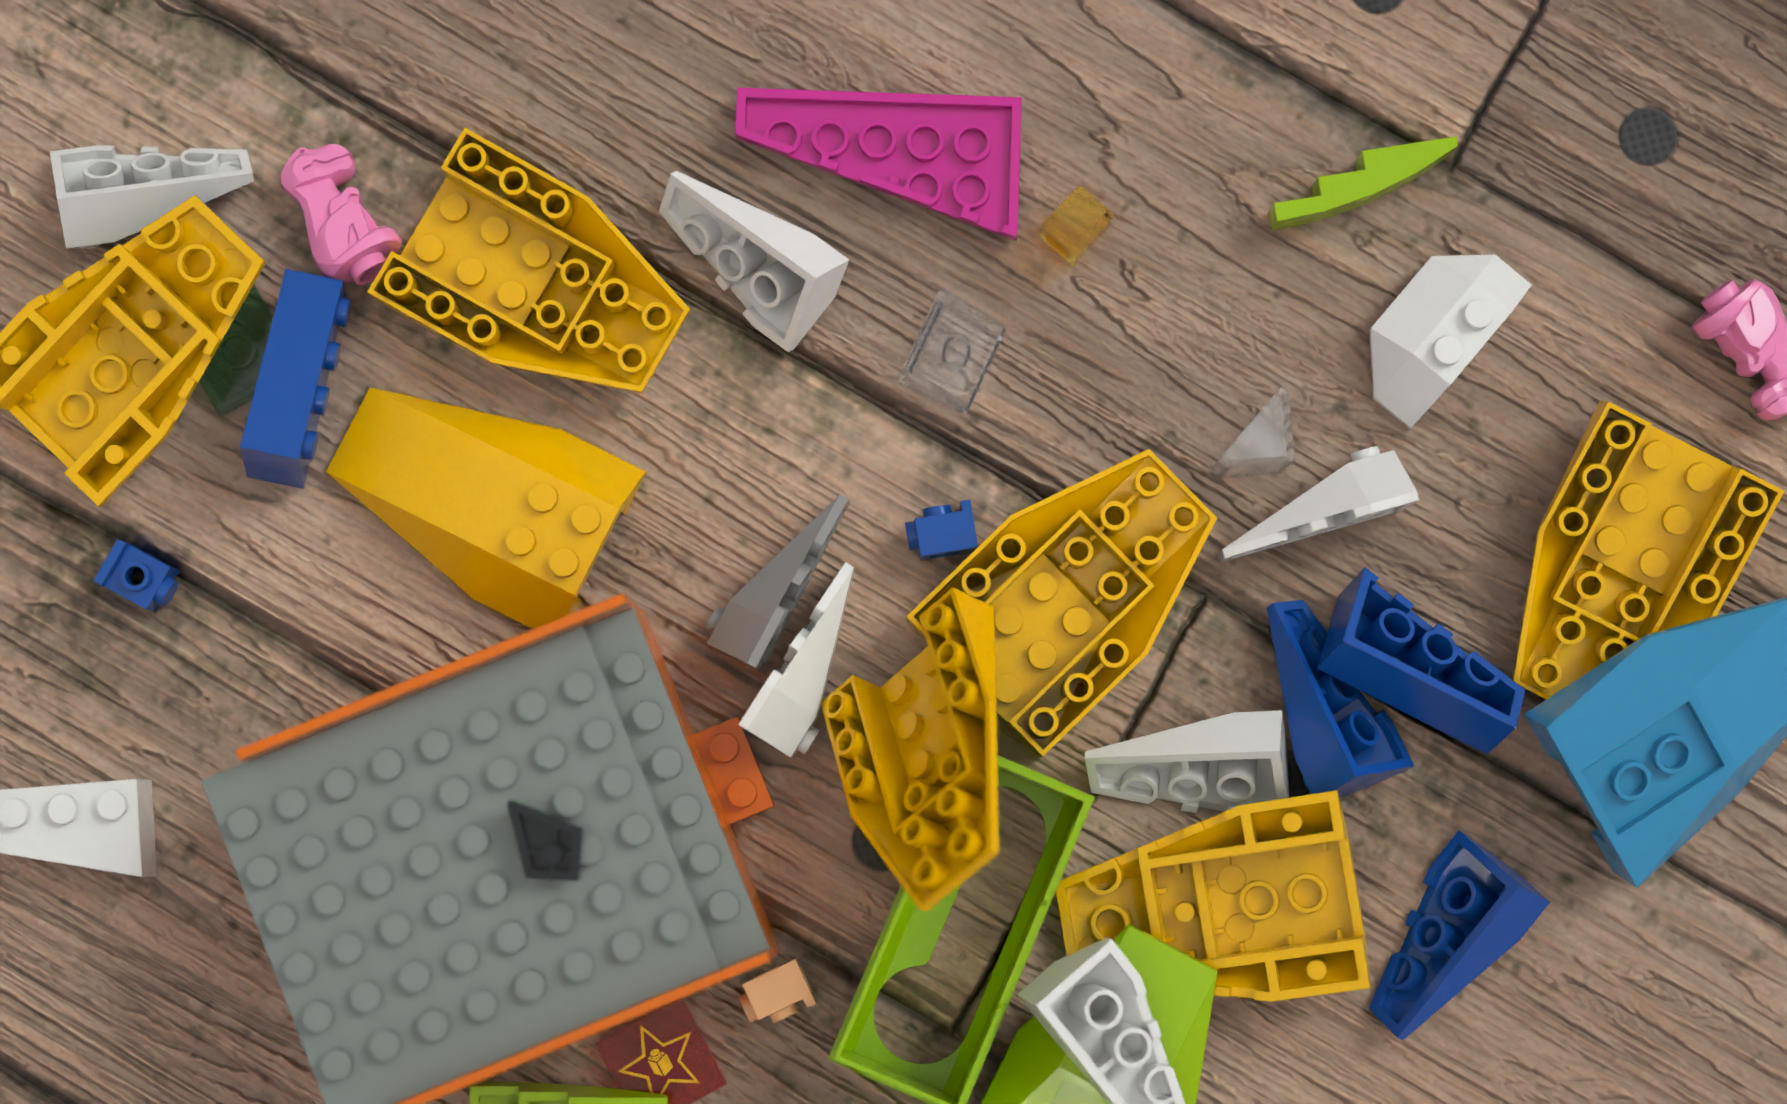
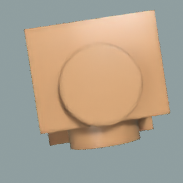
[739,957,818,1023]

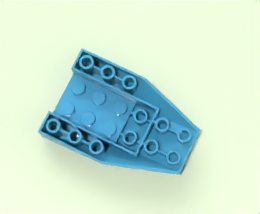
[1524,597,1787,888]

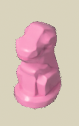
[281,144,402,285]
[1692,278,1787,421]

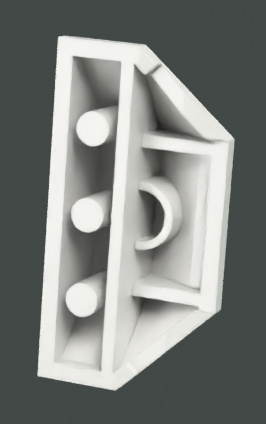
[1369,255,1531,429]

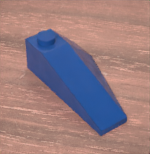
[1267,600,1414,798]
[1369,830,1550,1040]

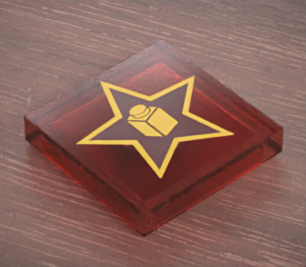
[595,998,728,1104]

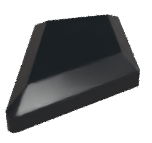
[507,800,583,881]

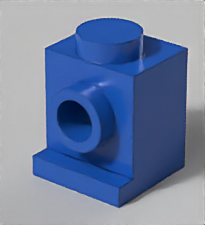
[905,500,978,561]
[94,539,180,612]

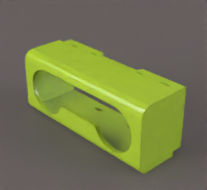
[828,755,1095,1104]

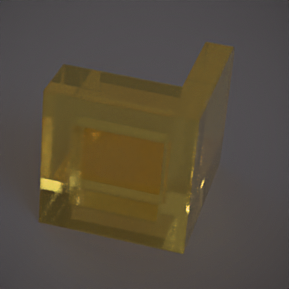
[1039,186,1115,266]

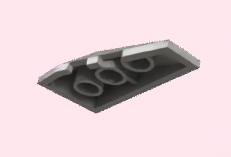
[704,495,849,673]

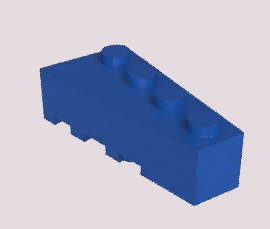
[240,269,352,489]
[1317,567,1525,754]

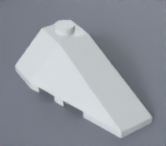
[50,145,254,249]
[659,171,849,352]
[1084,710,1289,813]
[1017,937,1186,1104]

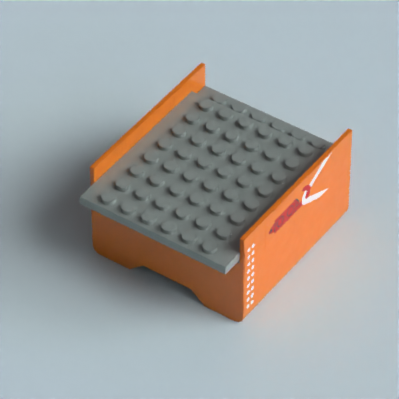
[201,593,780,1104]

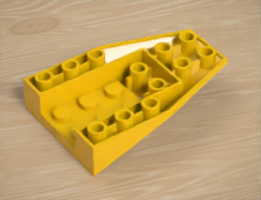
[367,128,691,393]
[1512,400,1785,699]
[906,449,1217,758]
[821,587,999,912]

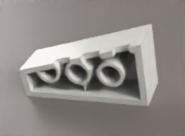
[0,779,157,877]

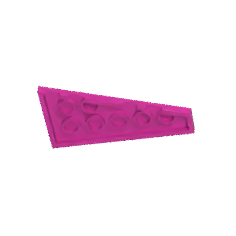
[735,88,1022,241]

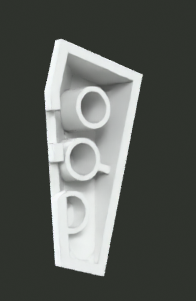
[1217,446,1419,563]
[738,562,854,759]

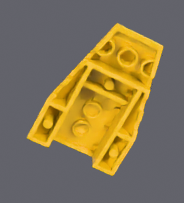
[0,195,266,507]
[326,387,646,629]
[1056,790,1371,1002]

